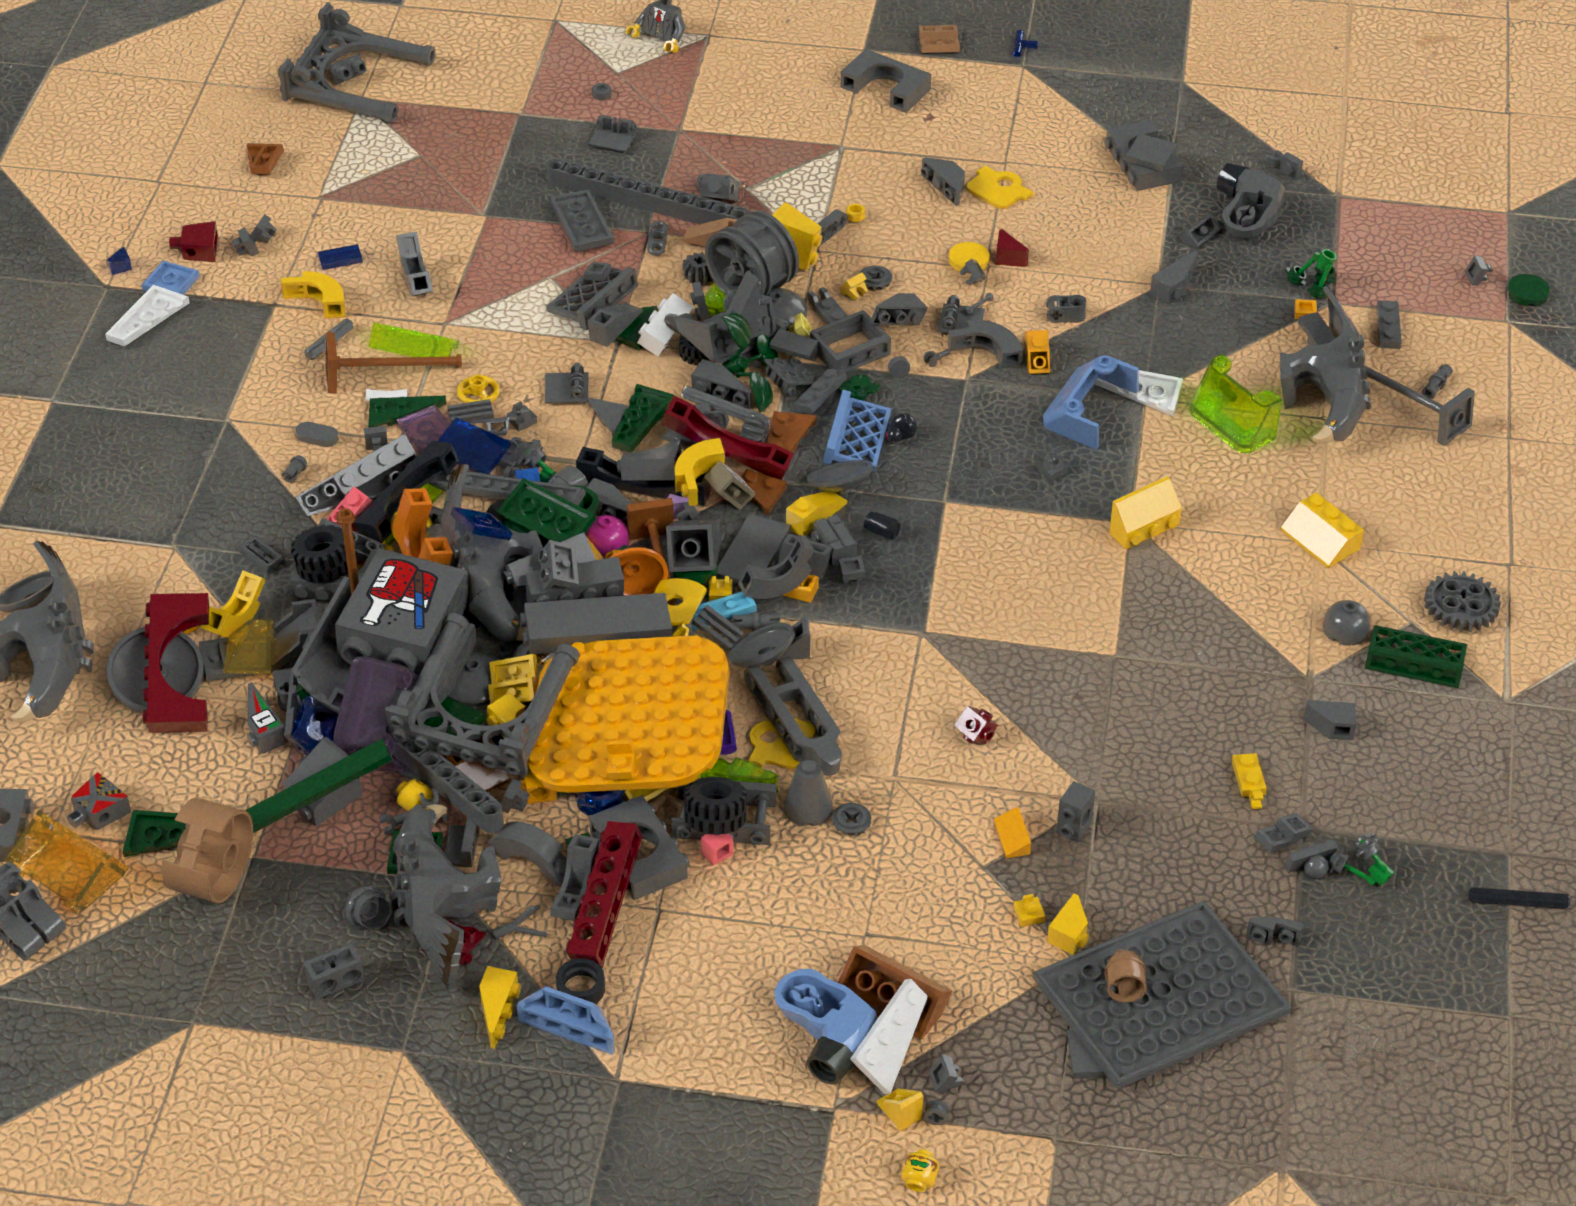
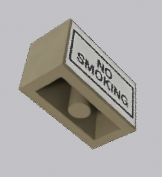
[704,461,756,510]

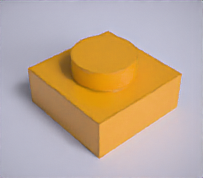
[1294,299,1317,319]

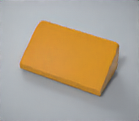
[994,807,1031,858]

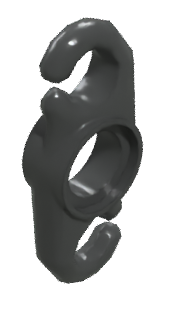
[647,221,668,256]

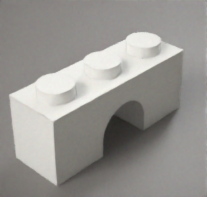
[637,293,694,357]

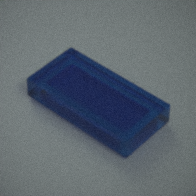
[317,244,363,270]

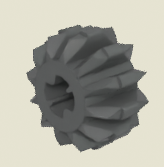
[682,251,713,285]
[740,412,771,443]

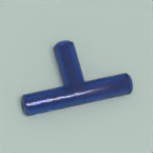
[1014,30,1038,57]

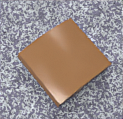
[919,25,960,53]

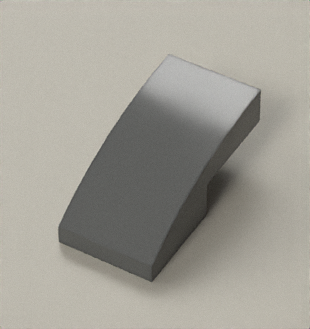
[1255,813,1312,853]

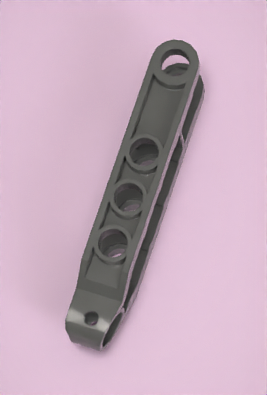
[744,656,842,776]

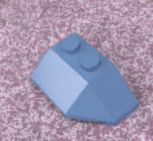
[517,986,615,1055]

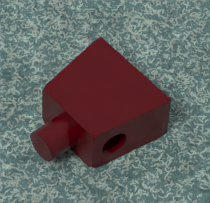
[169,221,218,262]

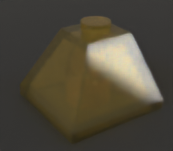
[223,620,276,674]

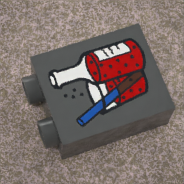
[335,548,468,678]

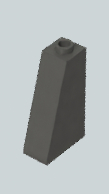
[503,533,596,588]

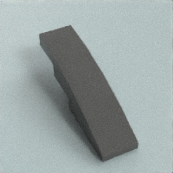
[1298,312,1335,345]

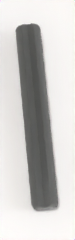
[682,386,759,421]

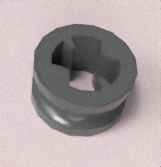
[924,1100,949,1125]

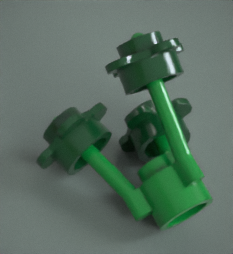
[1285,249,1337,299]

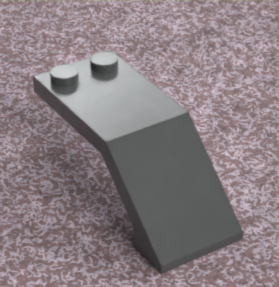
[199,599,320,681]

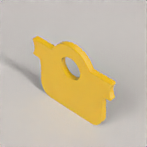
[967,165,1034,209]
[748,711,816,769]

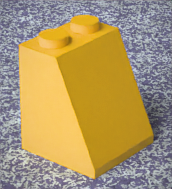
[772,202,822,271]

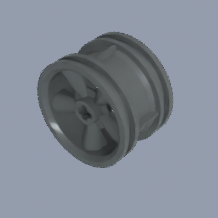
[705,210,799,296]

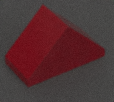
[996,229,1029,267]

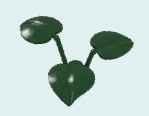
[721,313,779,413]

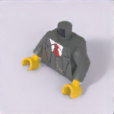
[626,0,685,53]

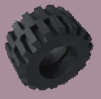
[290,525,348,583]
[684,777,747,835]

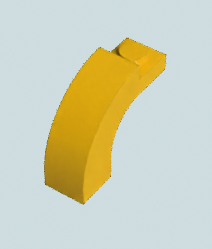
[281,271,346,318]
[675,438,725,506]
[200,570,266,638]

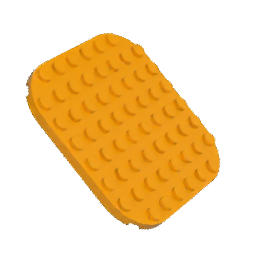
[527,635,730,792]

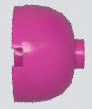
[585,515,629,559]

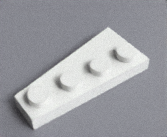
[105,285,190,346]
[1094,370,1183,416]
[850,979,928,1094]

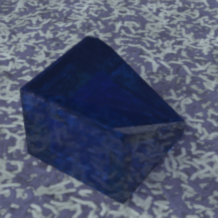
[106,247,132,275]

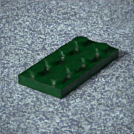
[496,478,596,542]

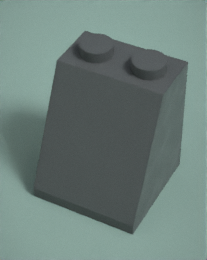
[666,519,721,572]
[283,737,362,827]

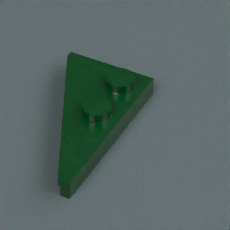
[368,395,446,428]

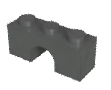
[0,789,34,862]

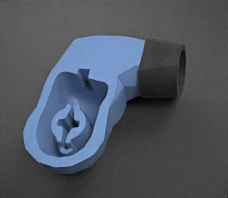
[774,969,877,1085]

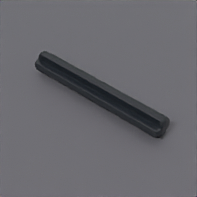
[1468,887,1570,909]

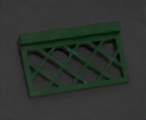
[1365,625,1467,688]

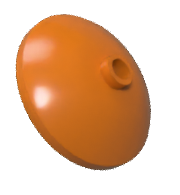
[609,547,668,596]

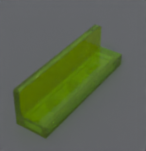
[368,322,459,357]

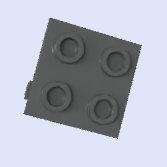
[588,115,639,152]
[938,295,985,334]
[764,358,817,396]
[545,363,589,403]

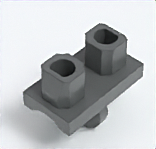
[329,54,367,85]

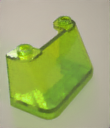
[1189,353,1282,454]

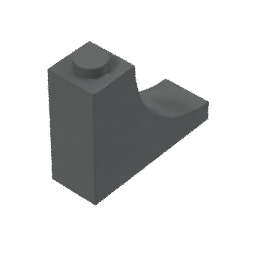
[617,439,682,480]

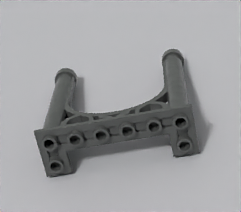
[278,2,436,123]
[385,613,580,776]

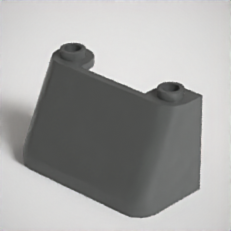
[675,288,776,364]

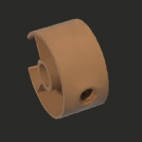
[162,797,253,903]

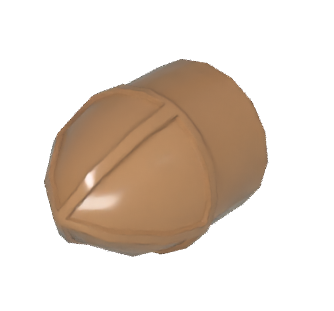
[1104,949,1147,1003]

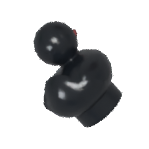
[886,413,917,442]

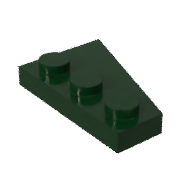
[122,810,186,857]

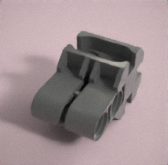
[0,862,66,961]

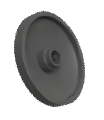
[107,627,204,714]

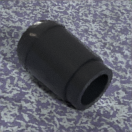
[864,511,900,540]

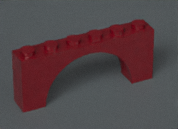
[143,593,210,733]

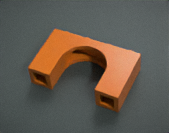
[392,488,453,566]

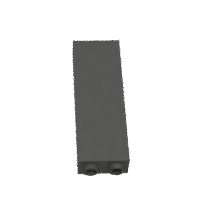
[520,593,672,655]

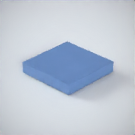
[142,260,200,295]

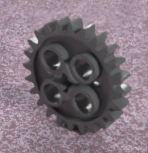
[1424,571,1501,632]

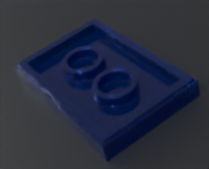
[437,417,511,474]

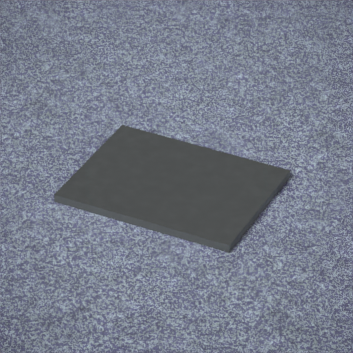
[1032,901,1292,1089]

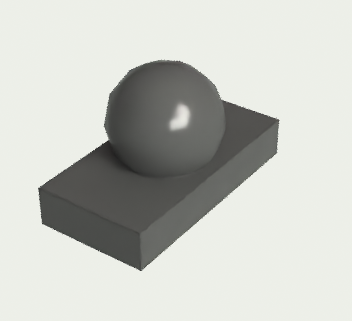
[1284,840,1338,879]

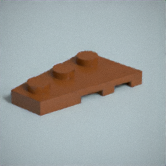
[767,411,817,453]

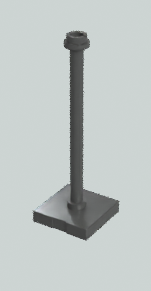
[1362,363,1475,446]

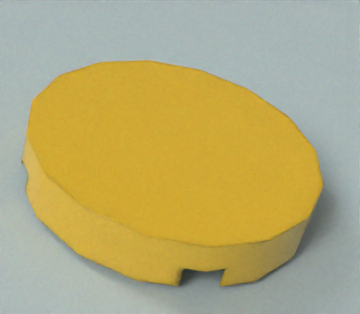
[949,242,990,274]

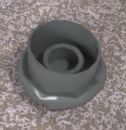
[345,885,391,930]

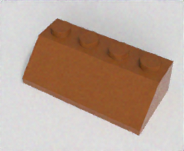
[838,945,952,1039]

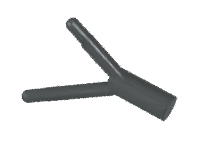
[492,905,548,939]

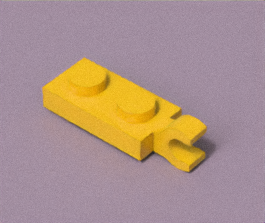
[1232,753,1267,809]

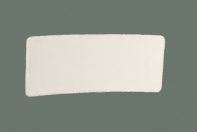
[365,389,407,401]

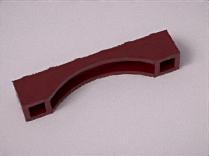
[661,396,795,480]

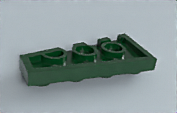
[612,384,674,452]

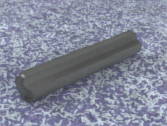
[304,318,354,360]

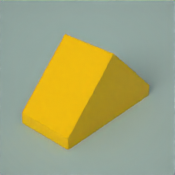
[876,1088,923,1131]

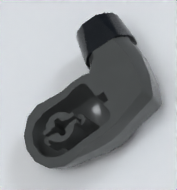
[1217,163,1285,238]

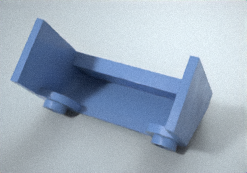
[1043,355,1139,450]

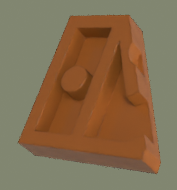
[247,143,284,175]
[741,469,787,515]

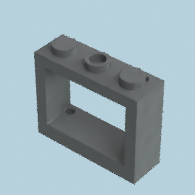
[810,310,891,372]

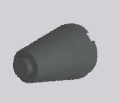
[784,760,833,826]

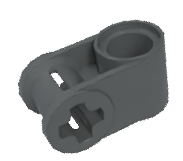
[1046,294,1086,323]
[273,668,291,712]

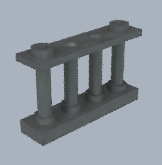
[671,778,776,845]

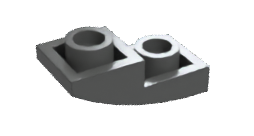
[1246,917,1304,947]

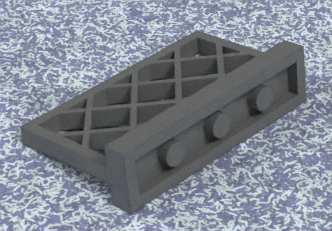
[546,267,638,330]

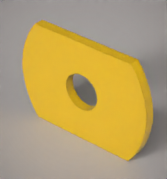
[653,578,707,626]

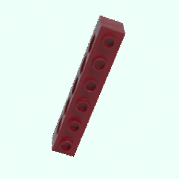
[566,821,642,968]

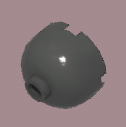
[1323,600,1370,646]

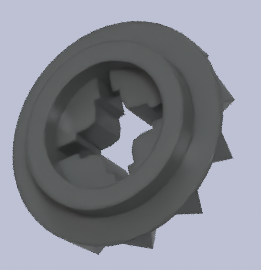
[859,265,892,291]
[832,803,871,836]

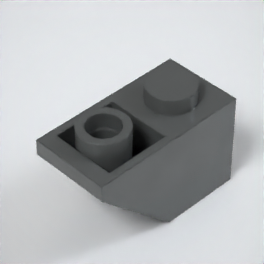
[1304,700,1356,740]

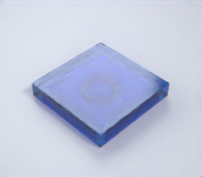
[450,507,513,541]

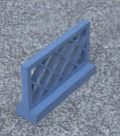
[822,390,892,471]

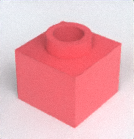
[701,833,733,865]

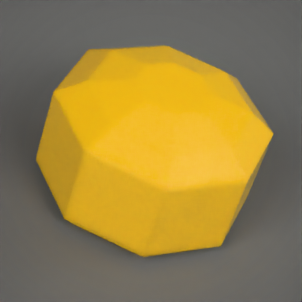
[846,204,865,222]

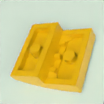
[488,654,538,704]

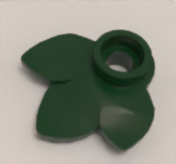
[838,374,880,401]

